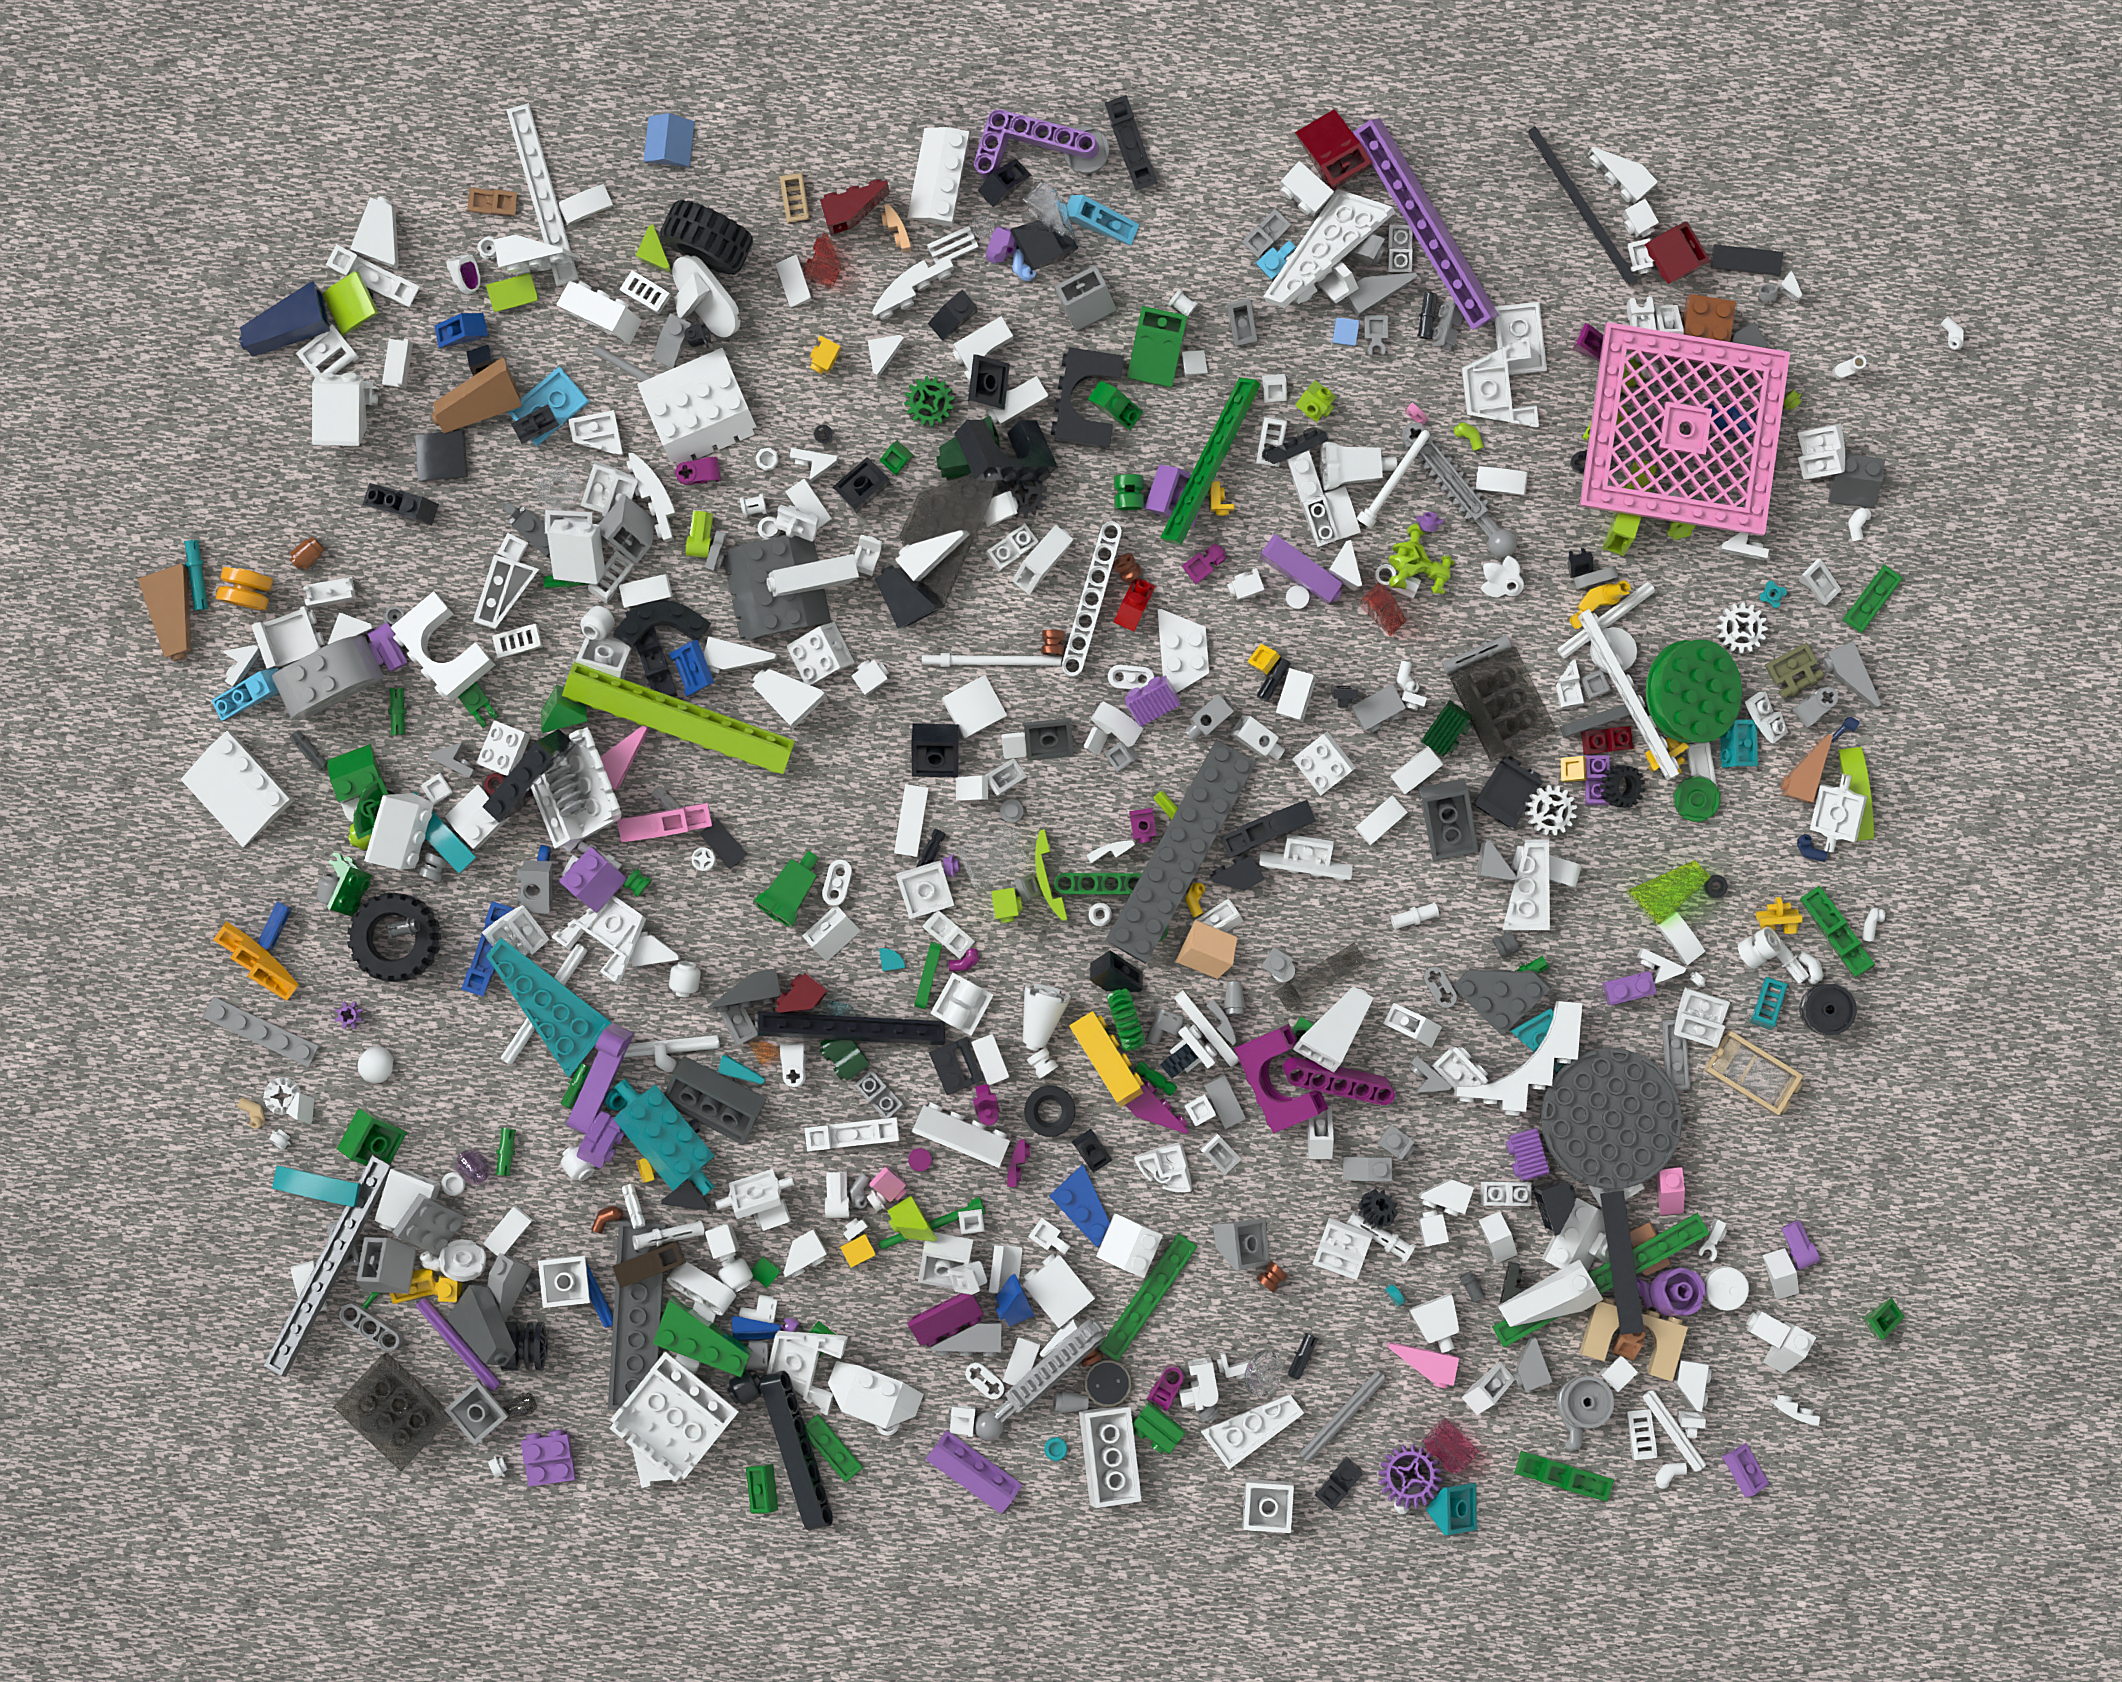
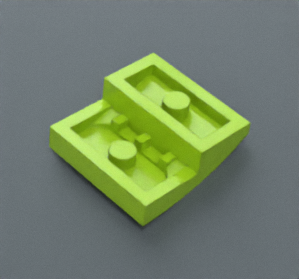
[322,271,379,335]

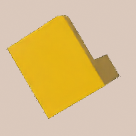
[840,1233,875,1268]

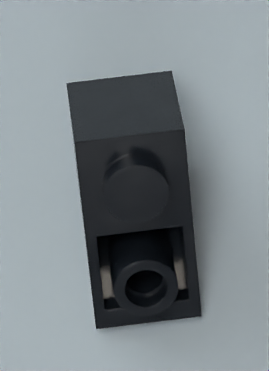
[1210,854,1265,891]

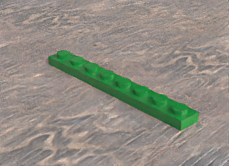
[1160,377,1261,545]

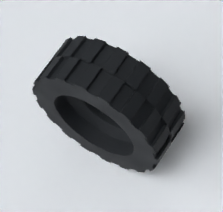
[1024,1085,1076,1137]

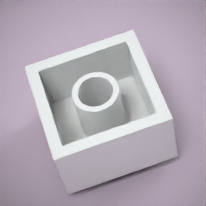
[1242,1479,1294,1533]

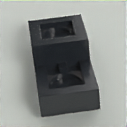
[1315,1456,1364,1511]

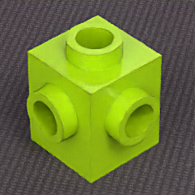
[1295,380,1337,422]

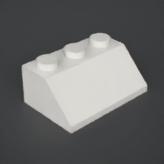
[364,793,434,870]
[1542,1198,1605,1272]

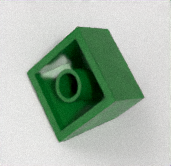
[327,744,386,803]
[337,1108,407,1166]

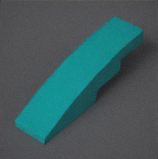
[414,792,477,874]
[272,1165,361,1207]

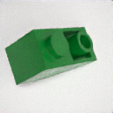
[1087,380,1143,431]

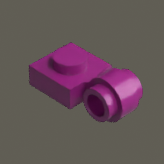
[1181,543,1227,585]

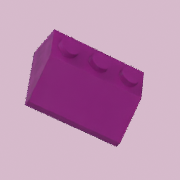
[907,1293,984,1347]

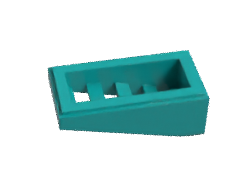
[1749,977,1788,1030]
[718,1054,766,1084]

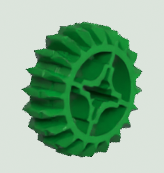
[1107,988,1145,1051]

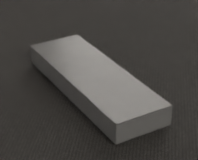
[1662,1020,1690,1090]

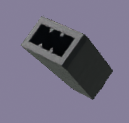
[875,565,945,629]

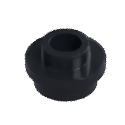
[1704,875,1728,898]

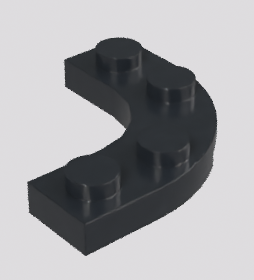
[613,600,711,648]

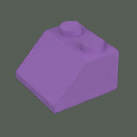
[1145,465,1200,526]
[559,846,627,913]

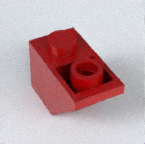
[1113,578,1156,632]

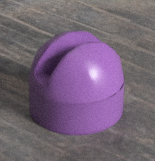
[780,1318,801,1332]

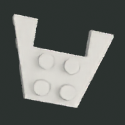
[1461,336,1539,427]
[552,895,646,985]
[767,1331,848,1415]

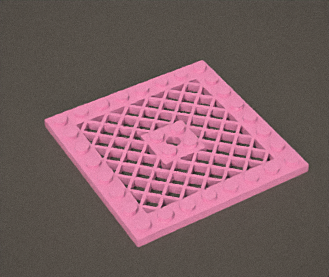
[1579,322,1790,536]

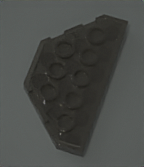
[899,472,1000,606]

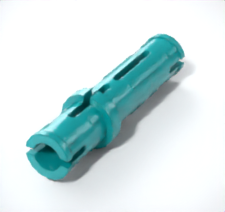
[184,540,209,611]

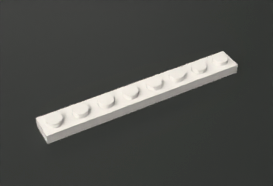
[1578,609,1679,781]

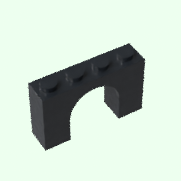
[1051,347,1124,450]
[954,420,1058,481]
[482,729,576,823]

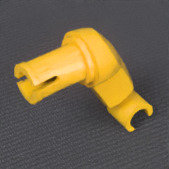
[1569,580,1631,629]

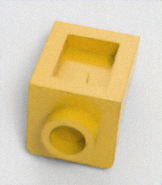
[1209,481,1234,516]

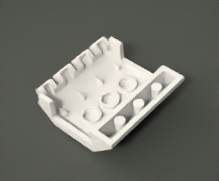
[637,348,756,466]
[531,727,621,849]
[609,1351,739,1483]

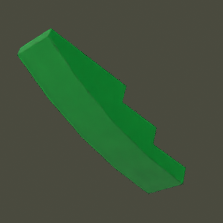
[1800,886,1875,979]
[1514,1450,1614,1502]

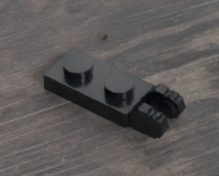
[1262,427,1328,464]

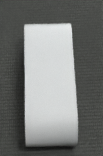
[1511,846,1582,888]
[666,1262,736,1316]

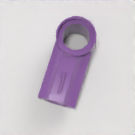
[367,622,408,672]
[1781,1220,1820,1271]

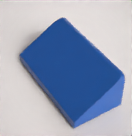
[257,901,292,950]

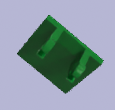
[327,852,372,917]

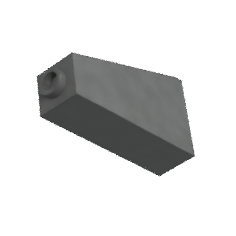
[447,1285,516,1366]

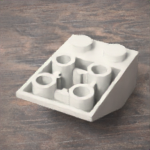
[494,235,580,276]

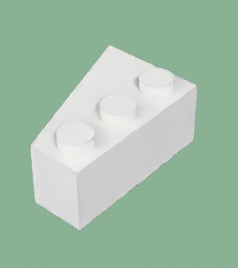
[557,280,642,345]
[473,555,539,630]

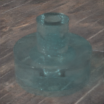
[827,999,852,1016]

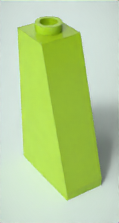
[1602,460,1657,556]

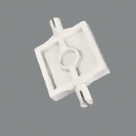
[1810,774,1867,852]
[715,1169,794,1219]

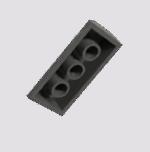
[664,1056,767,1145]

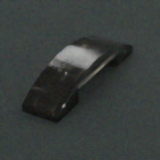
[1275,942,1367,1011]

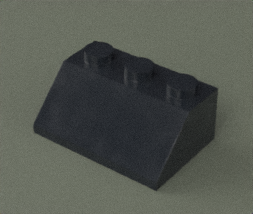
[1532,1179,1577,1236]

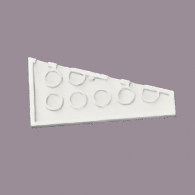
[1263,189,1395,308]

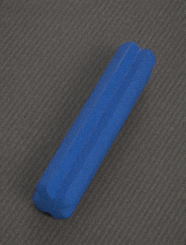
[586,1262,613,1328]

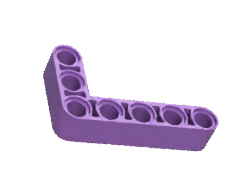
[974,109,1099,179]
[566,1023,634,1134]

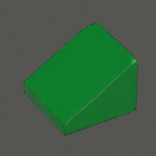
[879,440,914,475]
[751,1256,781,1288]

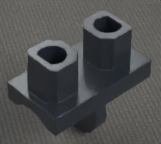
[511,404,560,445]

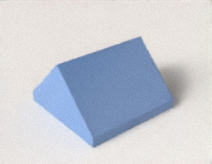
[644,113,695,167]

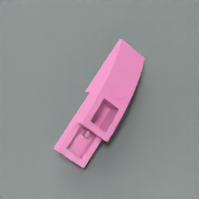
[617,802,712,842]

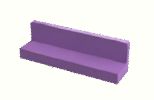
[926,1430,1022,1513]

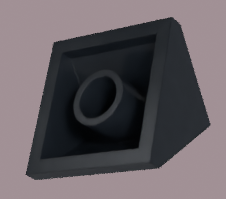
[968,354,1010,410]
[833,457,891,514]

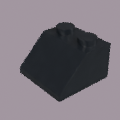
[911,723,959,778]

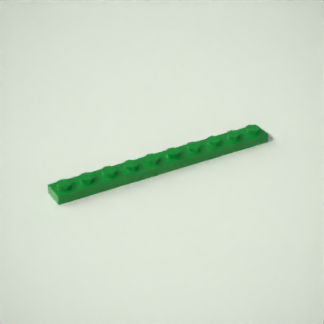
[1492,1212,1710,1347]

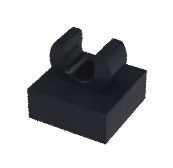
[1568,548,1593,578]

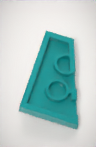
[1510,1008,1579,1073]

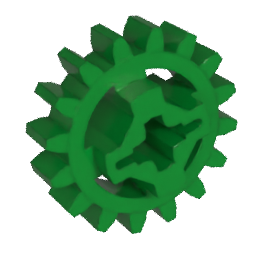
[904,376,955,427]

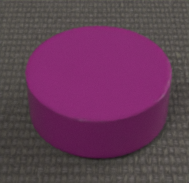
[908,1148,932,1172]

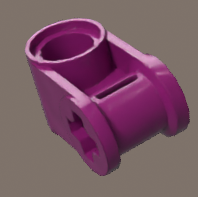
[675,457,721,485]
[1146,1364,1183,1412]

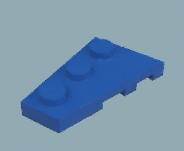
[1049,1164,1110,1247]

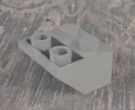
[1054,265,1117,332]
[598,494,655,564]
[356,1237,417,1294]

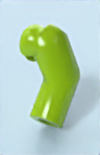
[1454,422,1484,451]

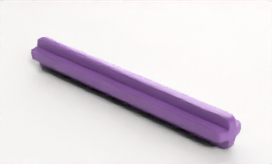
[416,1298,501,1391]

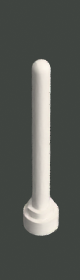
[1357,430,1430,529]

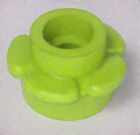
[1783,389,1801,411]

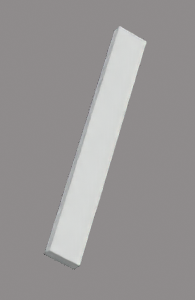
[506,103,579,287]

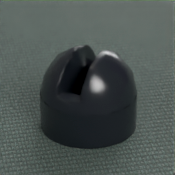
[813,424,833,443]

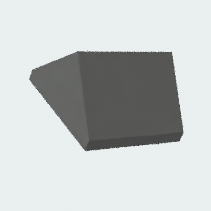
[1024,718,1074,761]

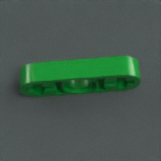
[914,941,942,1010]

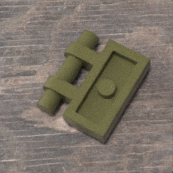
[1765,642,1824,699]

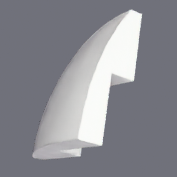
[1134,1142,1192,1192]

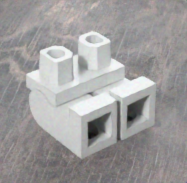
[1179,1357,1218,1411]

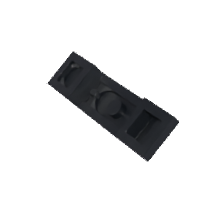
[1105,95,1158,191]

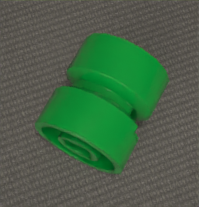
[1114,474,1145,511]

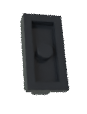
[1331,685,1357,708]

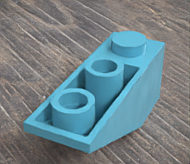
[211,668,279,721]

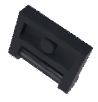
[929,1036,985,1095]

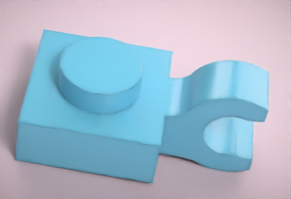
[1256,240,1296,280]

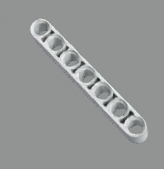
[1062,521,1122,678]

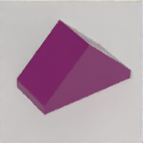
[1572,323,1604,362]

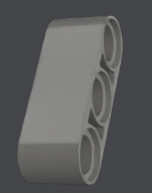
[339,1302,403,1351]

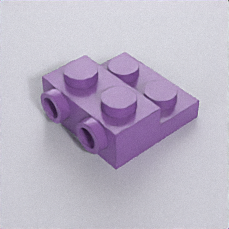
[521,1429,576,1486]

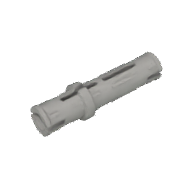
[1442,635,1512,675]

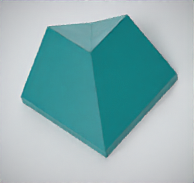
[1425,1483,1477,1535]

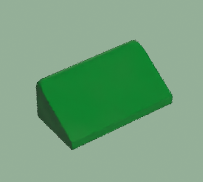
[746,1464,778,1514]

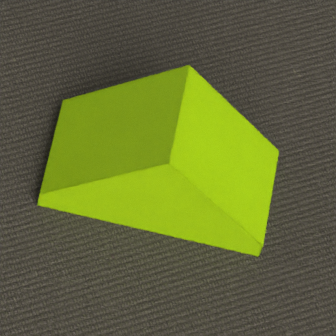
[635,224,672,273]

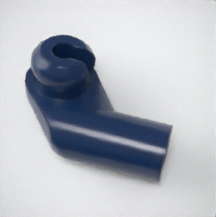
[1797,834,1827,862]

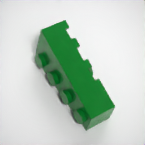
[653,1296,753,1377]

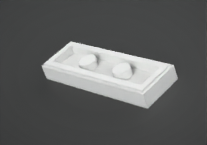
[894,784,929,857]

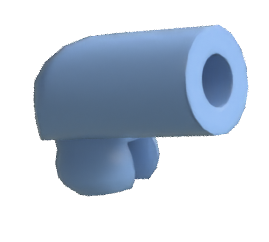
[1013,249,1036,281]

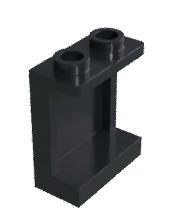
[1472,756,1544,830]

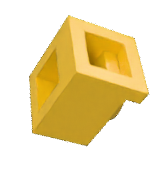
[810,335,842,374]
[435,1276,463,1302]

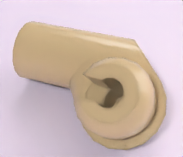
[237,1097,265,1129]

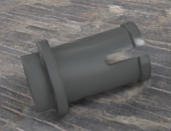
[388,917,420,938]
[1459,1271,1486,1303]

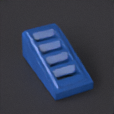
[732,1316,780,1341]

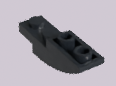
[1220,800,1317,859]

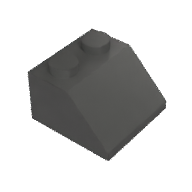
[1828,453,1885,508]

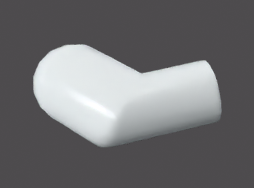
[1848,508,1871,542]
[1397,661,1419,694]
[1797,951,1824,985]

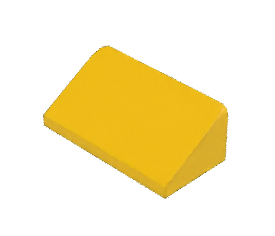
[389,1268,436,1304]

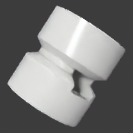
[1738,927,1783,969]

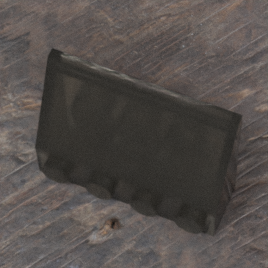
[1450,647,1557,762]
[333,1352,452,1472]

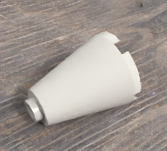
[1023,983,1071,1051]

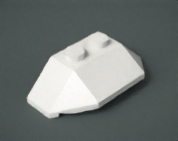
[828,1361,924,1429]

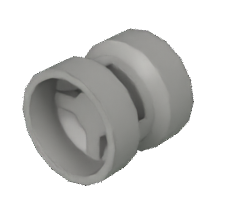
[418,852,448,882]

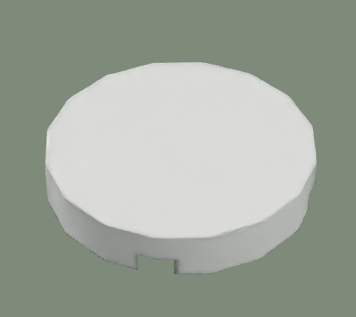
[1590,627,1637,673]
[439,1239,486,1282]

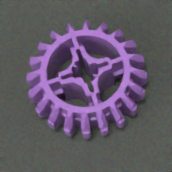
[1378,1445,1442,1509]

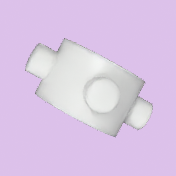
[1689,972,1706,988]

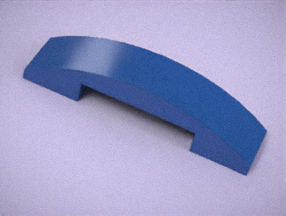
[461,901,514,997]

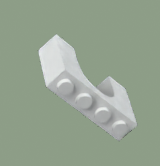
[952,316,1049,427]
[391,591,495,701]

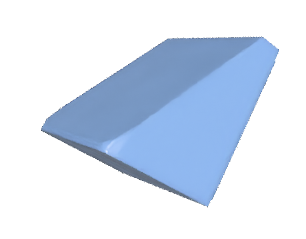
[1332,317,1359,346]

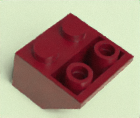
[1644,222,1711,284]
[775,973,830,1012]

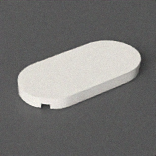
[672,255,740,337]

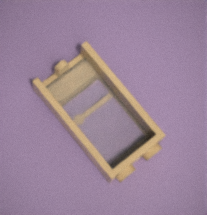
[1703,1031,1803,1115]

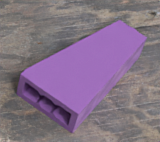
[1259,534,1343,604]

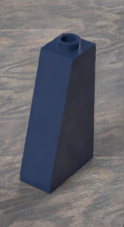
[239,281,330,357]

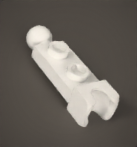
[1626,296,1659,380]

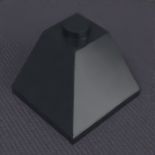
[1010,219,1078,271]

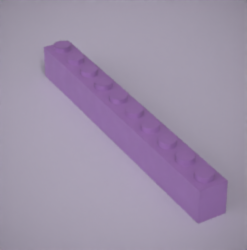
[1353,118,1499,330]

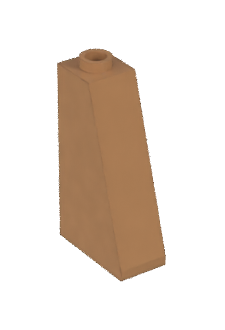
[431,358,522,434]
[138,563,191,661]

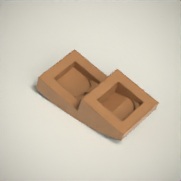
[467,187,517,216]

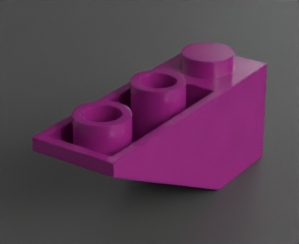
[1125,1081,1189,1134]

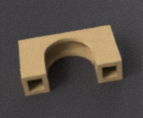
[1579,1296,1688,1381]

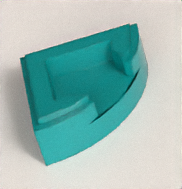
[879,948,906,971]

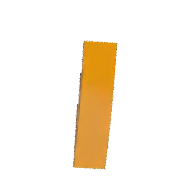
[213,921,299,1001]

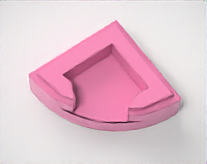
[1405,402,1428,426]

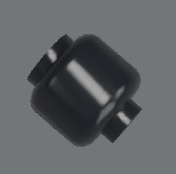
[727,1370,762,1406]

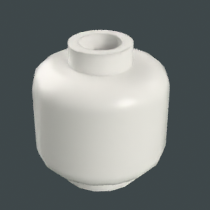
[580,606,615,641]
[669,961,701,997]
[560,1146,595,1181]
[718,1257,753,1293]

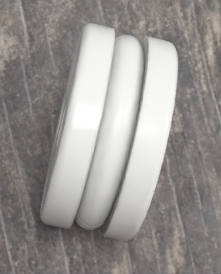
[1703,1266,1749,1311]

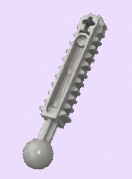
[1400,422,1517,558]
[974,1319,1105,1441]

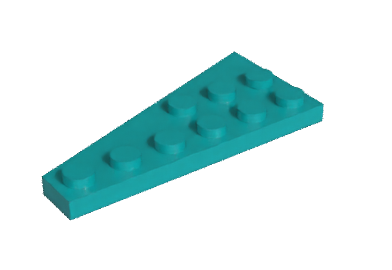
[486,937,612,1078]

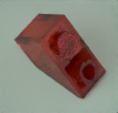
[804,232,841,289]

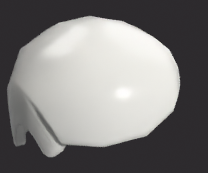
[358,1046,394,1084]

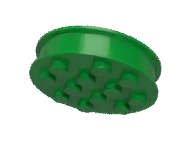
[1646,639,1742,743]

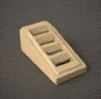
[779,173,810,223]

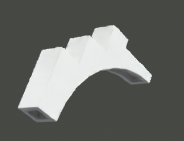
[1454,1001,1582,1116]

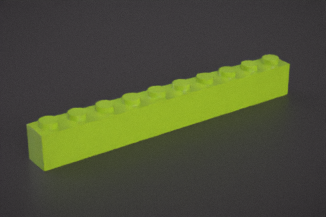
[562,662,795,774]

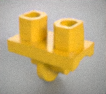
[1644,737,1689,775]
[1756,897,1802,934]

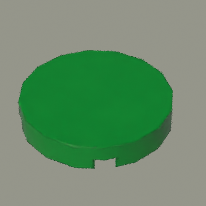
[1673,775,1721,822]

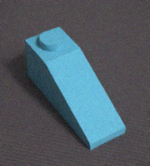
[1062,195,1140,246]

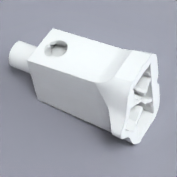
[1319,442,1397,491]

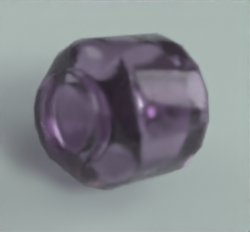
[455,1150,490,1185]

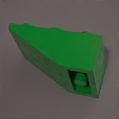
[1127,306,1187,388]

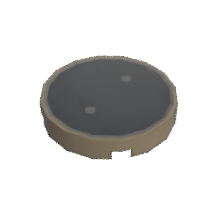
[1085,1360,1131,1407]

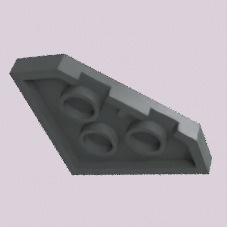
[1452,969,1552,1035]

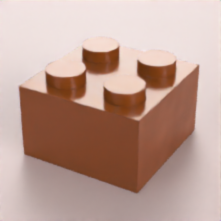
[1682,294,1736,342]

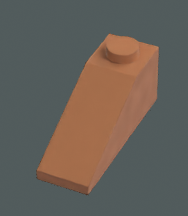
[1780,734,1833,804]

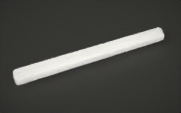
[501,944,587,1064]

